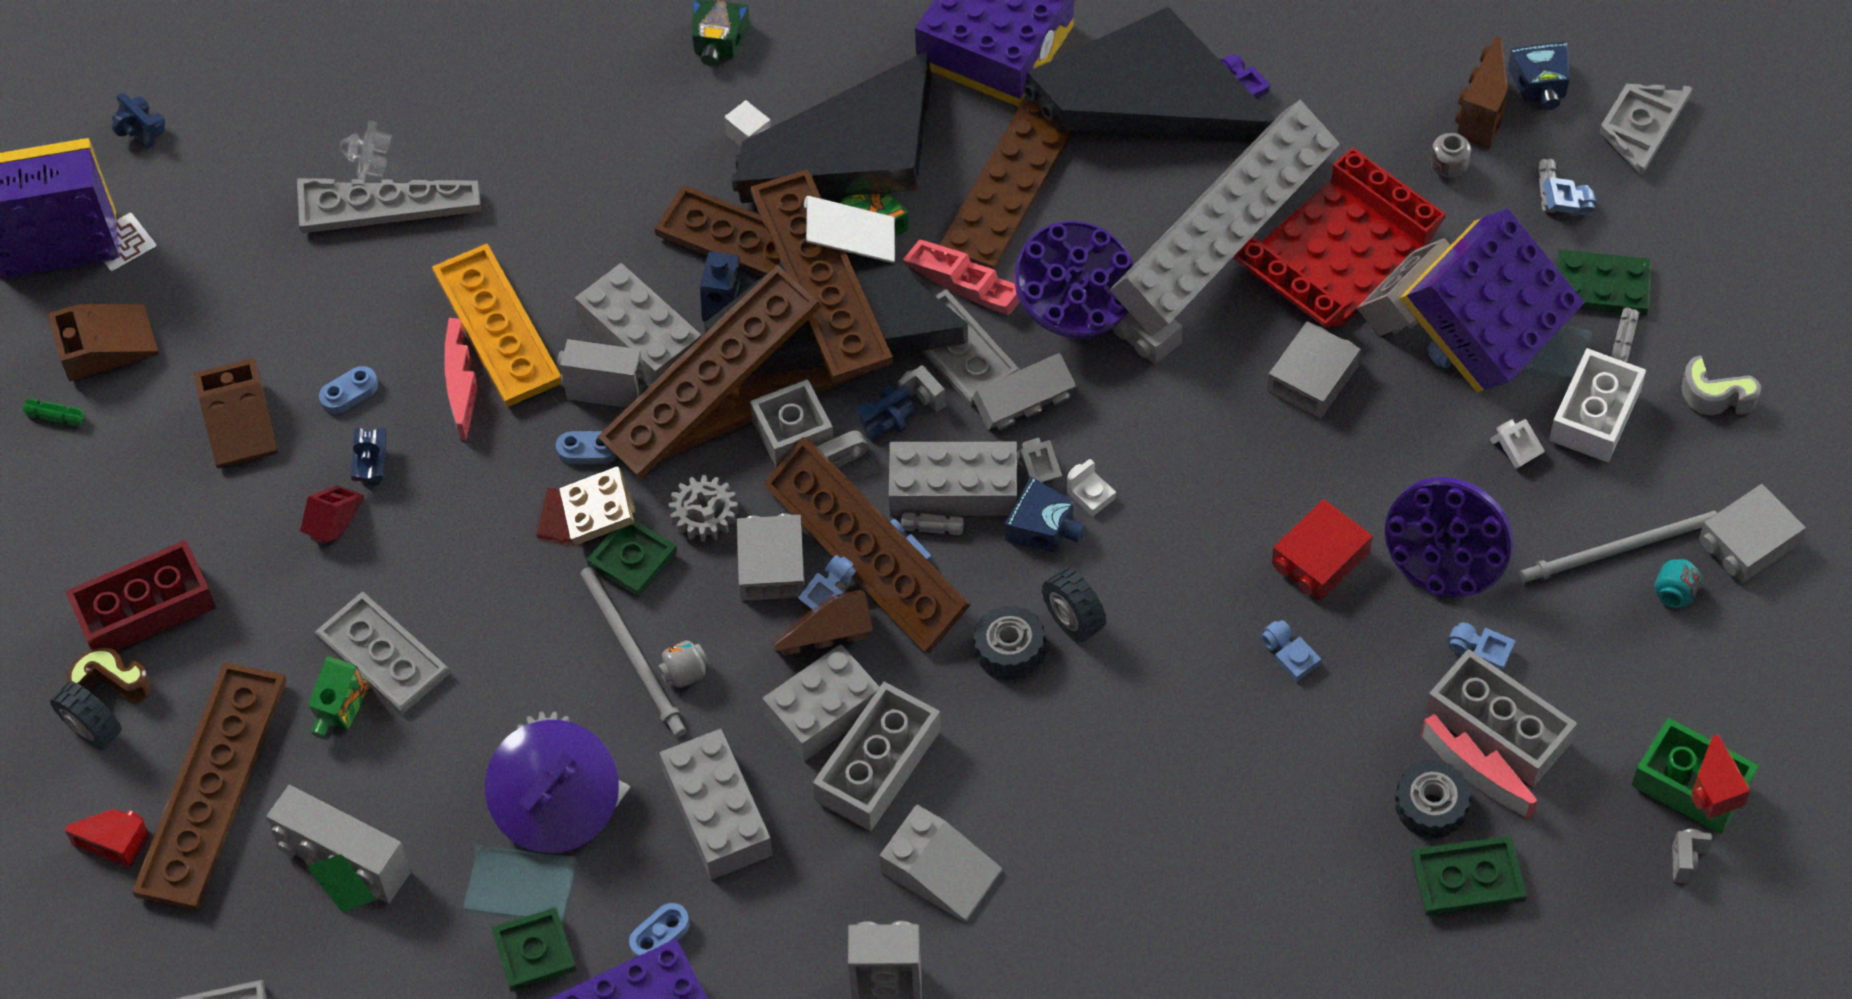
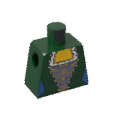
[692,0,750,66]

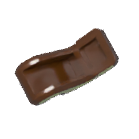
[67,647,152,703]

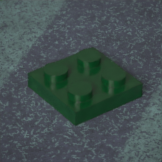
[587,519,677,597]
[491,907,576,992]

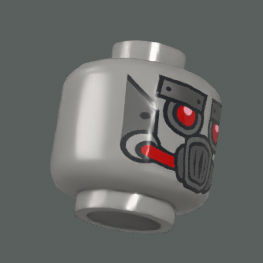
[1430,133,1471,178]

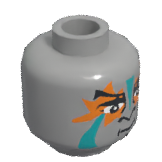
[658,640,709,688]

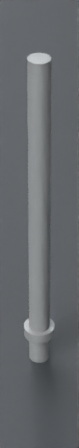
[1520,511,1717,583]
[580,567,687,738]

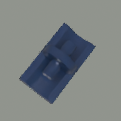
[111,93,165,148]
[856,385,916,441]
[351,428,387,486]

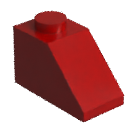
[1692,735,1750,820]
[64,809,150,868]

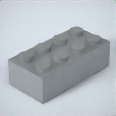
[575,263,702,385]
[889,442,1017,516]
[1425,649,1577,788]
[813,682,941,831]
[659,729,773,880]
[266,785,411,904]

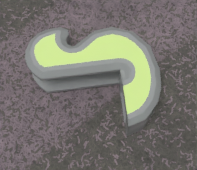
[1681,355,1761,415]

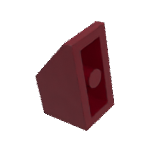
[300,485,365,543]

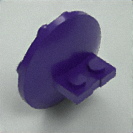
[1014,221,1134,339]
[1384,477,1514,597]
[485,720,619,854]

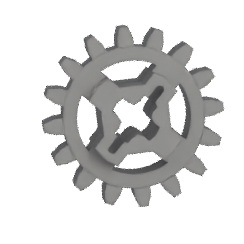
[669,475,738,542]

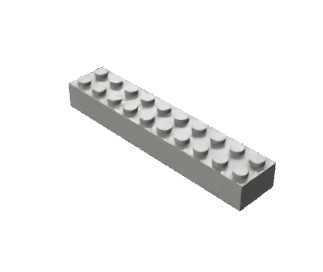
[1109,100,1340,336]

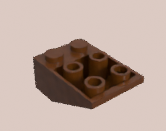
[1455,36,1508,148]
[47,304,159,382]
[193,358,278,468]
[771,590,873,655]

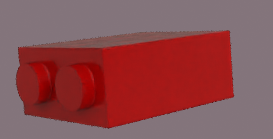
[1271,499,1373,601]

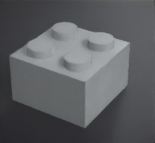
[750,379,834,468]

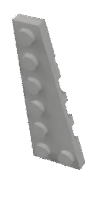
[297,179,481,233]

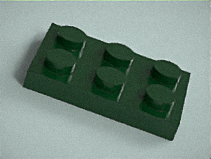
[1556,249,1651,316]
[1410,835,1527,916]

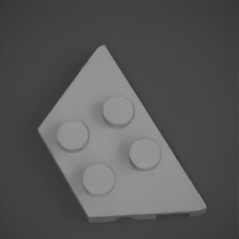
[1600,84,1692,175]

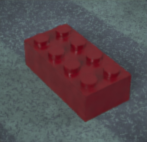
[65,540,216,651]

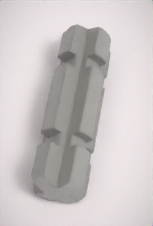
[1538,159,1557,213]
[1611,308,1639,362]
[901,512,964,535]

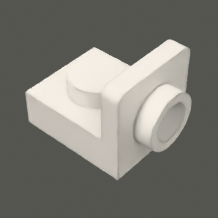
[1490,419,1545,469]
[1067,459,1116,517]

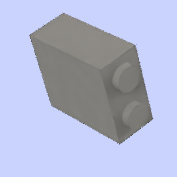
[1267,322,1361,419]
[557,339,646,408]
[1699,484,1806,583]
[737,514,805,601]

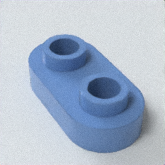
[319,366,378,414]
[556,431,617,464]
[629,903,690,957]

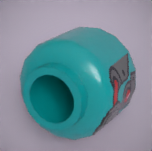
[1654,559,1702,608]

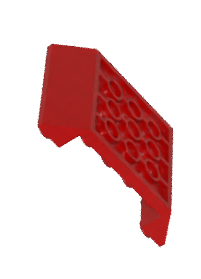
[1232,147,1446,327]

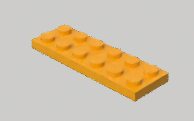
[432,244,561,408]

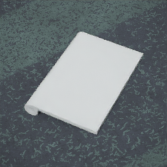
[804,196,895,263]

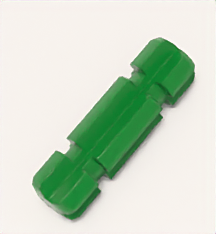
[23,398,84,427]

